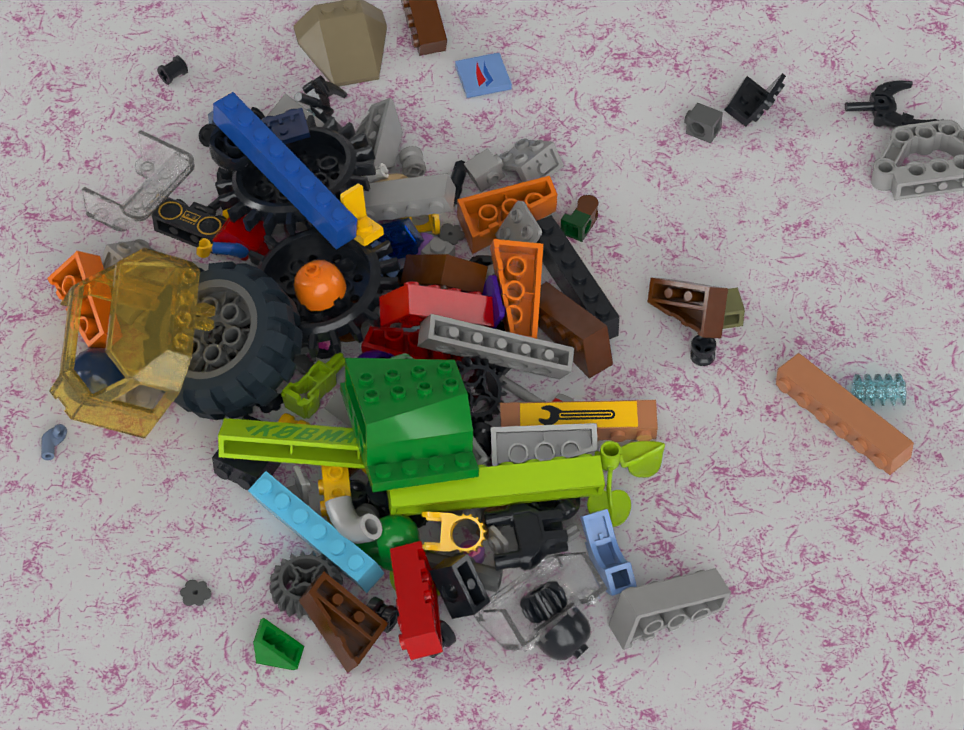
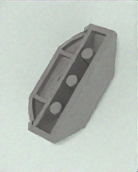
[355,98,403,170]

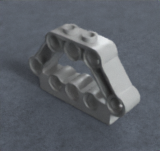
[871,120,964,200]

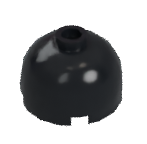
[209,126,253,172]
[536,606,591,660]

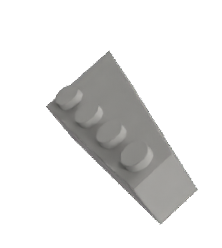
[491,423,598,466]
[609,568,731,650]

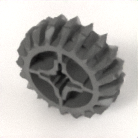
[269,551,343,620]

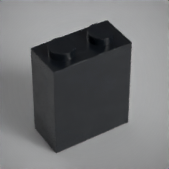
[212,414,282,490]

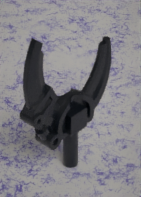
[294,75,348,132]
[845,80,944,127]

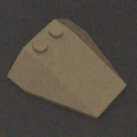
[294,0,387,86]

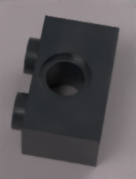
[429,553,491,619]

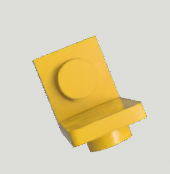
[340,183,384,247]

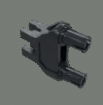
[484,503,568,571]

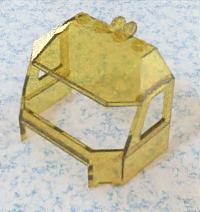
[49,248,216,439]

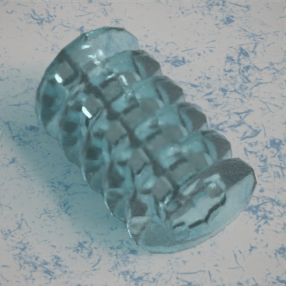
[851,373,907,406]

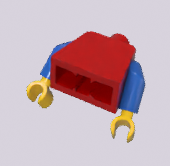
[196,209,270,261]

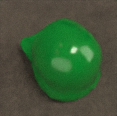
[354,515,421,571]

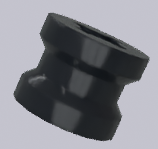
[690,335,716,366]

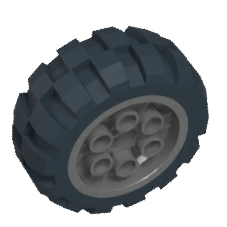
[145,261,302,420]

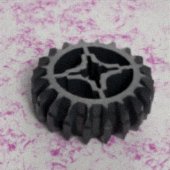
[455,356,508,424]

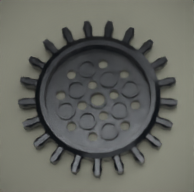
[215,115,376,236]
[247,220,401,358]

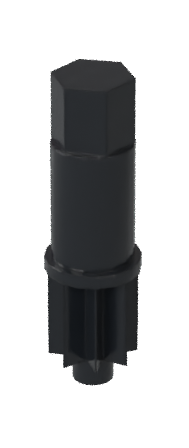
[450,160,467,207]

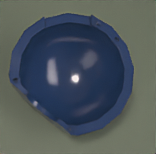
[66,348,129,404]

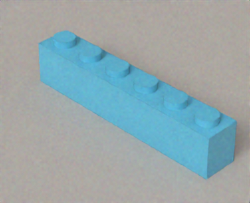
[248,471,385,593]

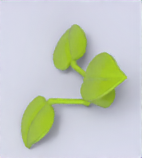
[574,441,665,527]

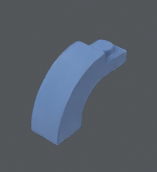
[580,509,637,596]

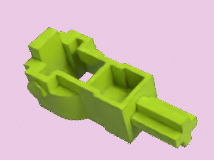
[281,352,345,419]

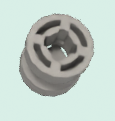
[399,146,426,178]

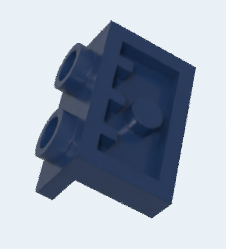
[261,108,311,144]

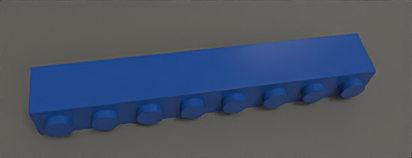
[213,92,357,249]

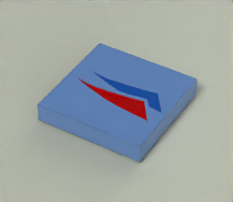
[455,53,512,98]

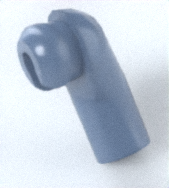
[41,424,67,460]

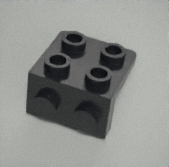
[724,73,786,127]

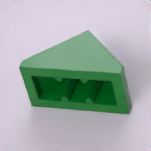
[253,618,305,670]

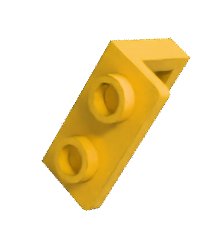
[318,465,351,525]

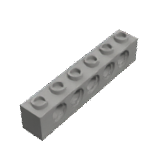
[417,314,574,380]

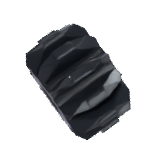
[520,581,568,623]

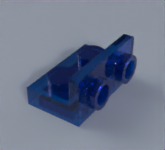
[377,218,424,259]

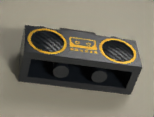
[152,197,227,255]

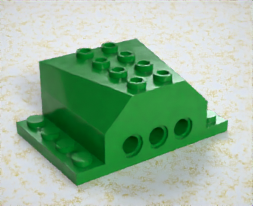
[340,358,479,492]

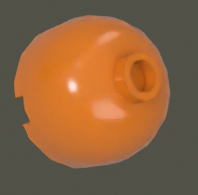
[294,260,346,311]

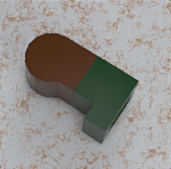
[561,195,599,242]

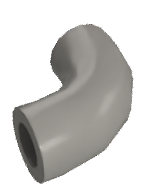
[325,496,382,544]

